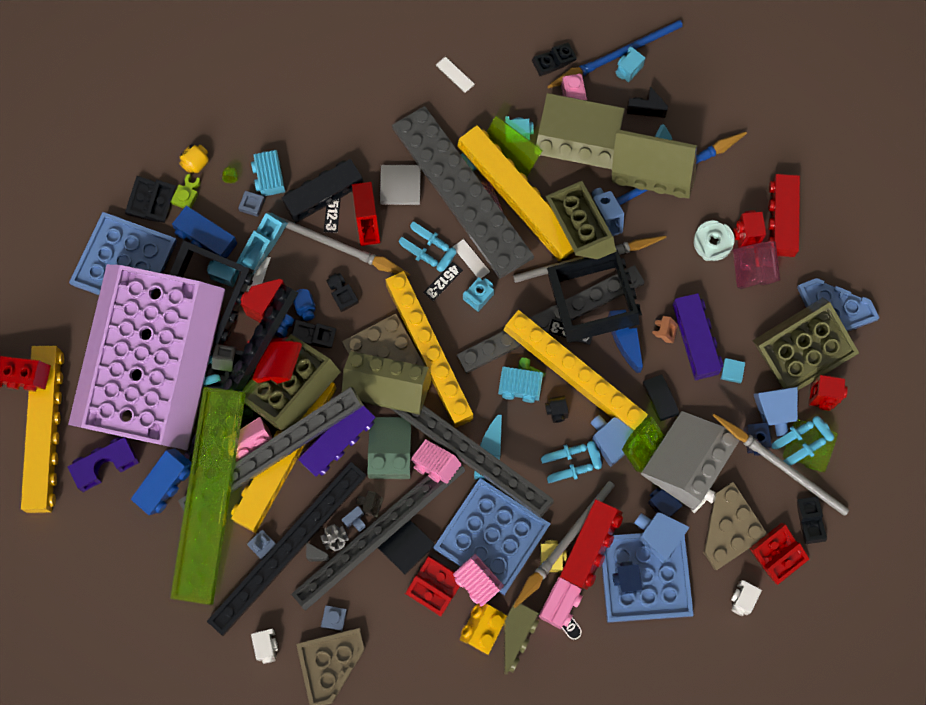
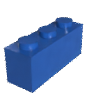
[172,206,238,258]
[131,448,194,515]

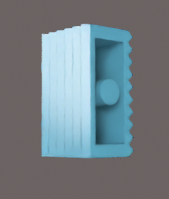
[251,150,285,196]
[498,366,543,403]

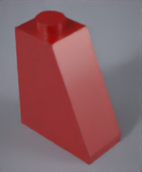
[352,182,380,246]

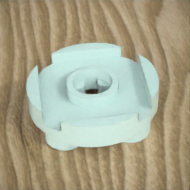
[693,220,735,261]

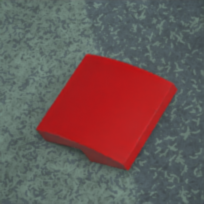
[252,341,302,384]
[750,523,809,585]
[405,556,460,616]

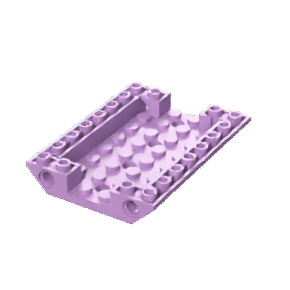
[68,264,225,450]

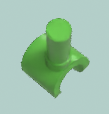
[518,358,546,378]

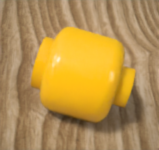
[179,144,209,174]

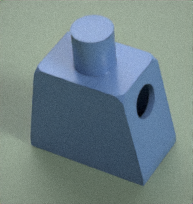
[591,188,624,236]
[754,387,798,436]
[591,415,642,467]
[635,512,689,563]

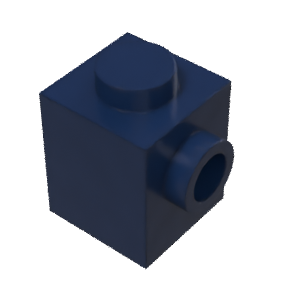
[743,423,772,456]
[648,487,683,517]
[612,561,643,595]

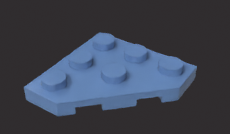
[797,278,879,332]

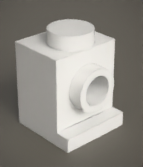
[731,580,762,616]
[251,629,278,664]

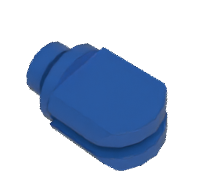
[293,289,316,321]

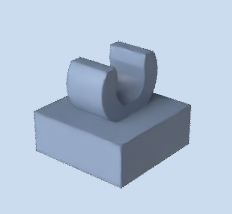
[341,506,366,532]
[247,530,276,560]

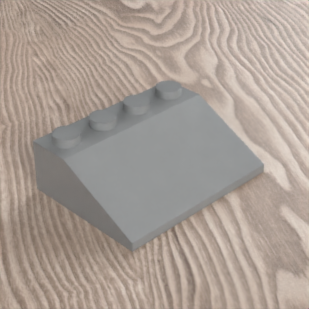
[641,411,740,510]

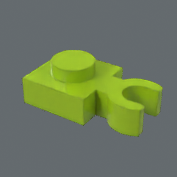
[171,174,201,209]

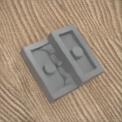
[380,165,421,205]

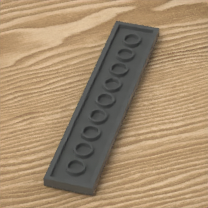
[392,106,534,279]

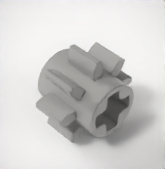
[321,524,349,551]

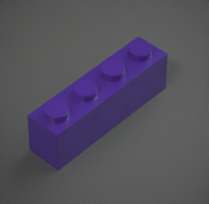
[672,293,723,380]
[297,406,376,477]

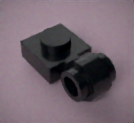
[326,273,359,312]

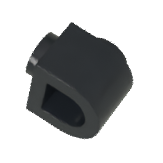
[545,395,569,423]

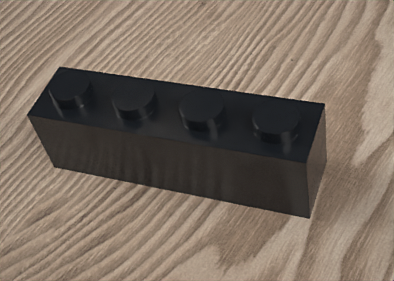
[281,159,363,223]

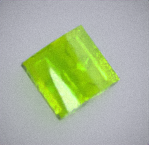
[622,417,665,472]
[783,419,838,473]

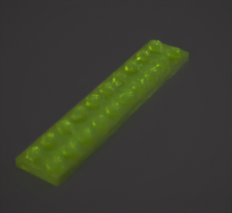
[171,387,246,605]

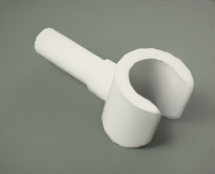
[691,490,716,513]

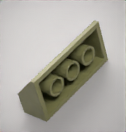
[546,181,616,259]
[342,351,432,415]

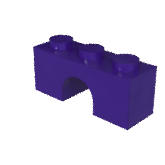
[68,437,140,492]

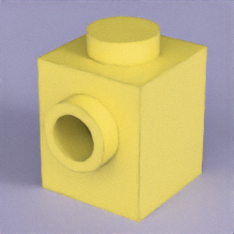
[540,540,567,572]

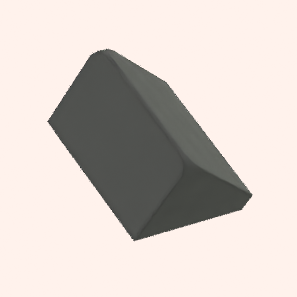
[212,344,236,372]
[306,543,330,562]

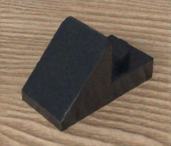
[627,87,668,118]

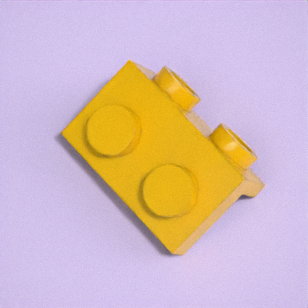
[459,603,507,655]

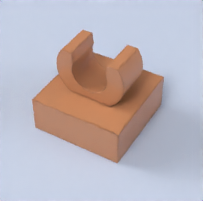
[652,316,678,343]

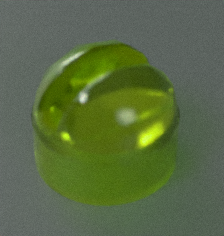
[222,166,238,183]

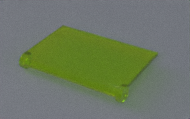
[487,116,543,177]

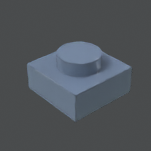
[238,191,265,217]
[321,605,347,631]

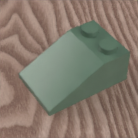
[367,417,411,479]

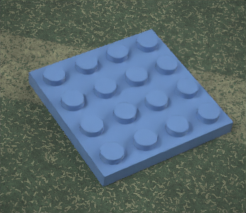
[69,212,177,297]
[433,478,550,596]
[602,533,694,623]

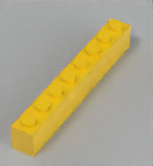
[458,125,574,262]
[385,271,473,428]
[504,310,648,431]
[21,346,64,513]
[231,382,337,533]

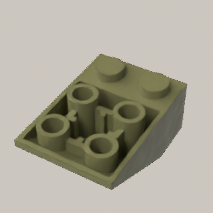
[504,601,540,675]

